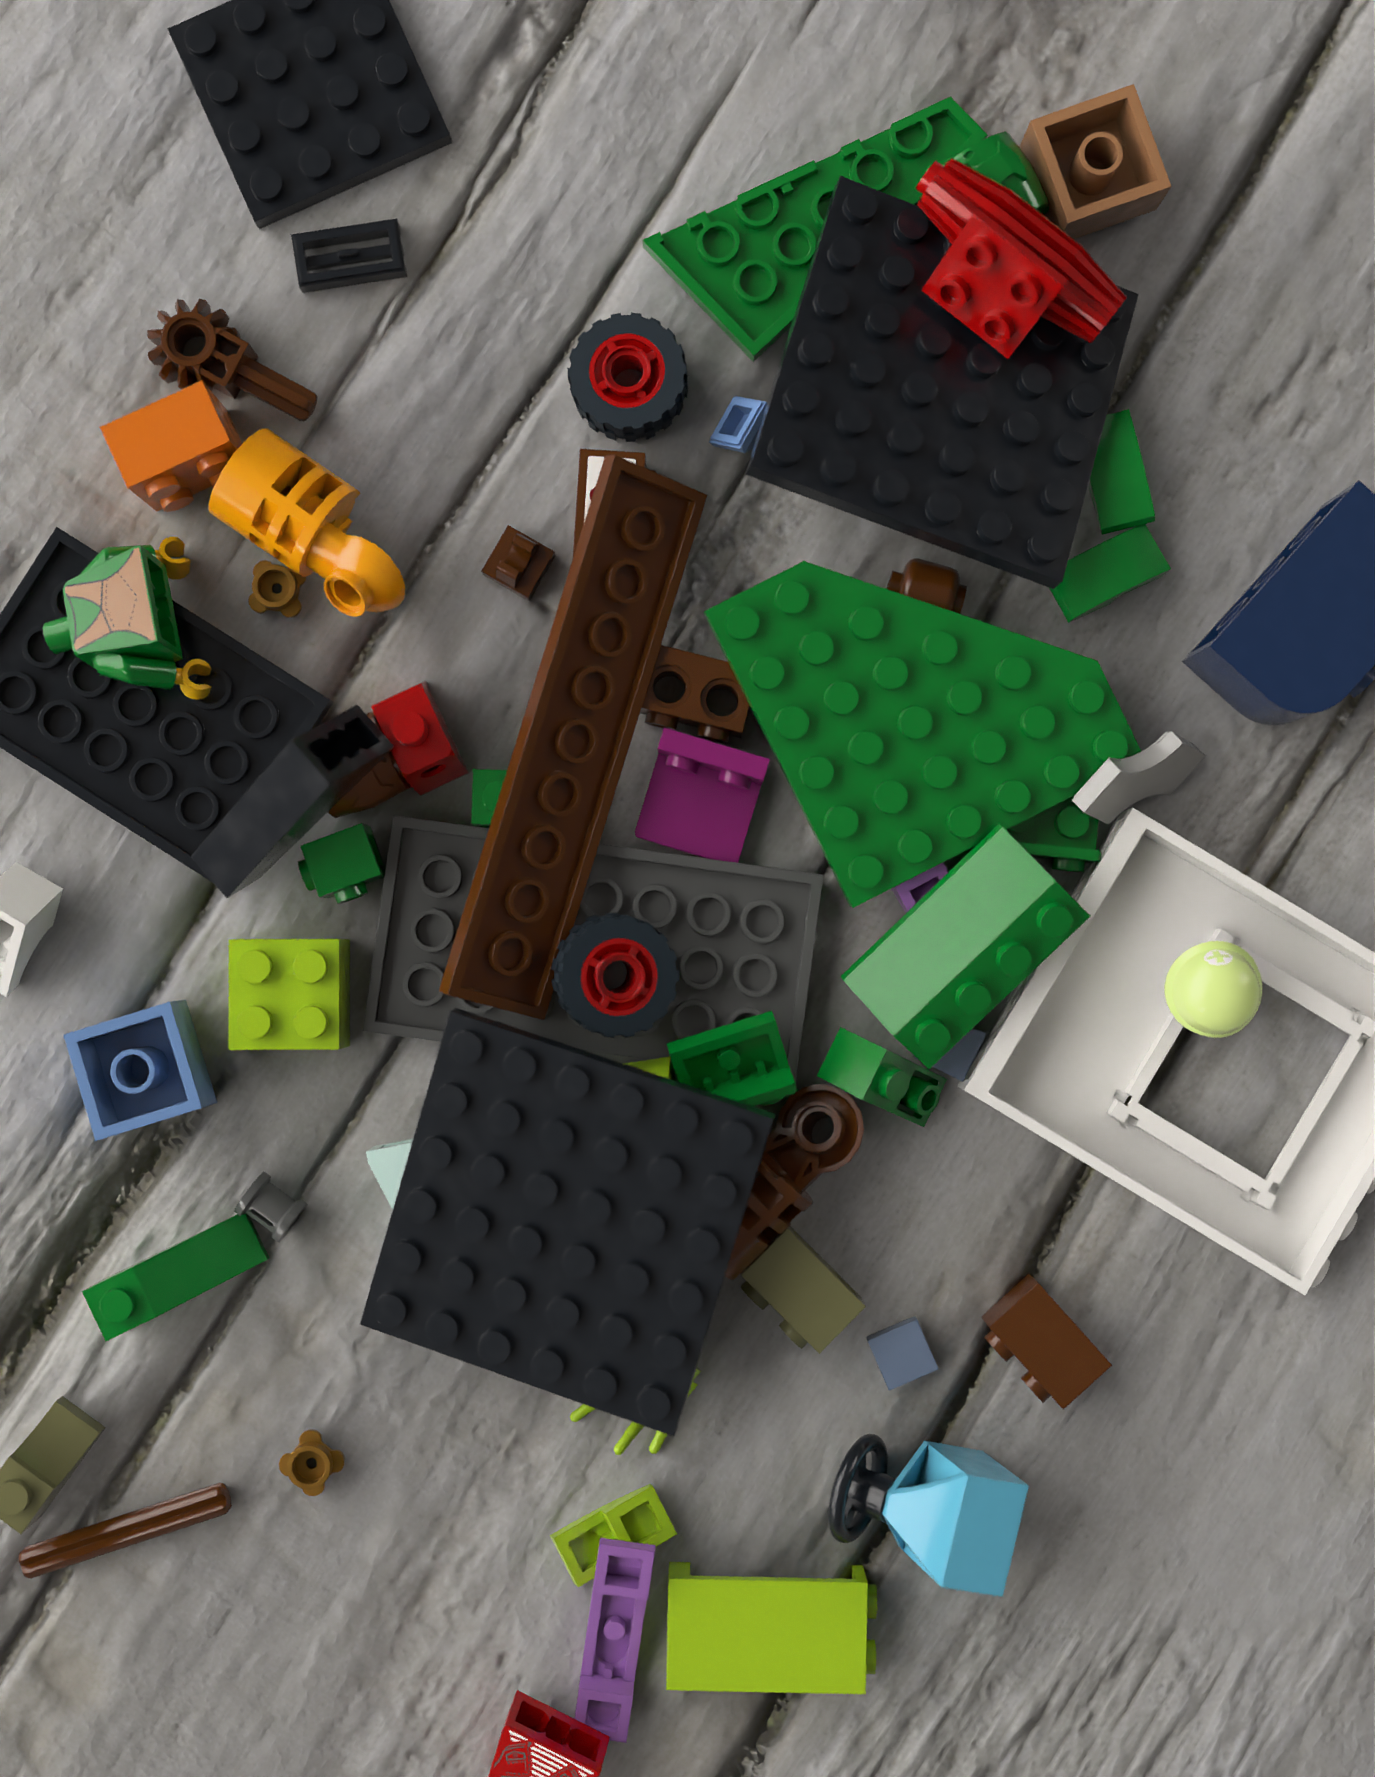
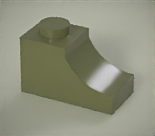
[0,1396,106,1534]

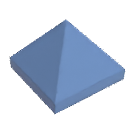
[709,396,767,453]

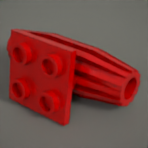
[916,158,1127,359]

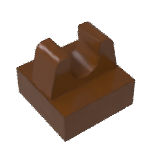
[481,525,556,602]

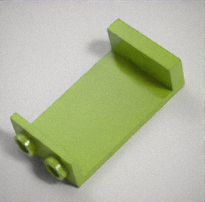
[666,1562,877,1694]

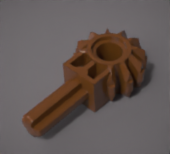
[147,298,318,421]

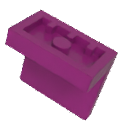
[635,728,770,863]

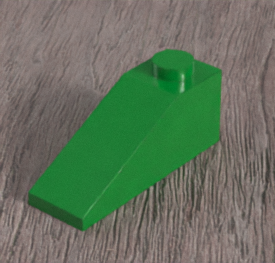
[82,1214,269,1341]

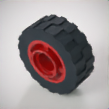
[567,312,688,442]
[551,913,679,1038]

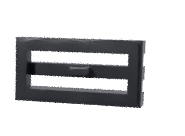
[291,218,407,293]

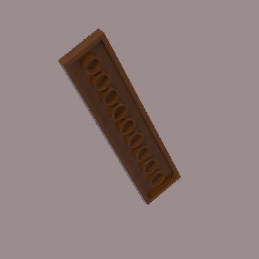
[439,455,707,1020]

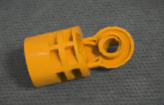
[209,428,405,617]

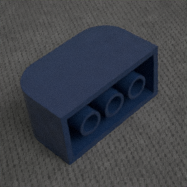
[1182,480,1375,725]

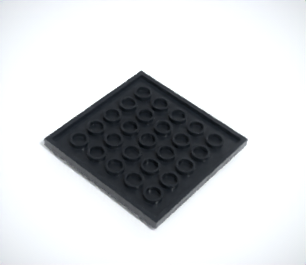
[745,176,1139,589]
[360,1008,776,1436]

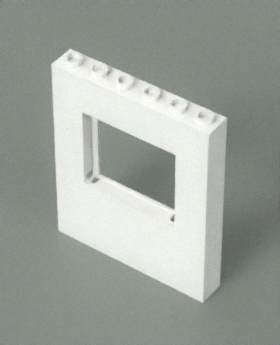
[957,808,1375,1295]

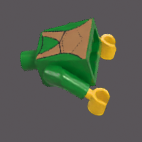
[43,537,211,700]

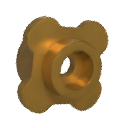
[248,560,307,618]
[279,1429,345,1496]

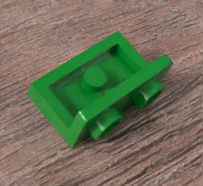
[667,1011,797,1107]

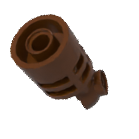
[725,1084,864,1281]

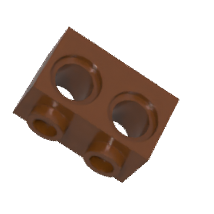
[640,645,749,744]

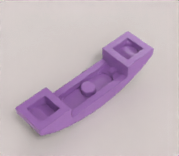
[574,1538,655,1743]

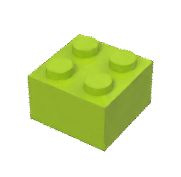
[228,939,350,1050]

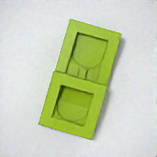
[550,1484,677,1588]

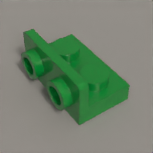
[1006,796,1101,872]

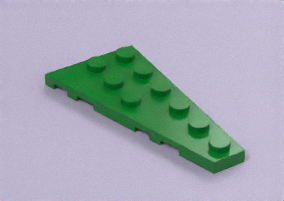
[642,96,987,362]

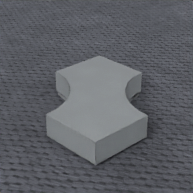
[1072,731,1206,824]

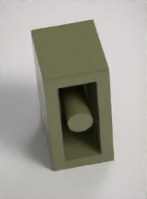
[740,1226,866,1354]

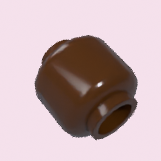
[887,558,967,614]

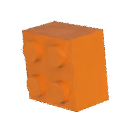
[100,380,243,512]

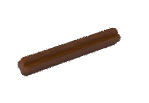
[19,1483,232,1579]

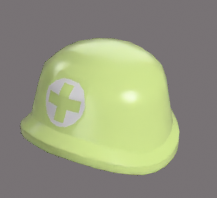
[1164,941,1262,1037]

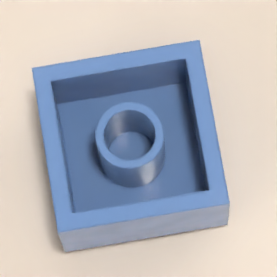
[63,1000,217,1141]

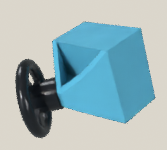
[828,1434,1029,1597]

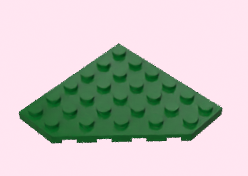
[703,561,1141,908]

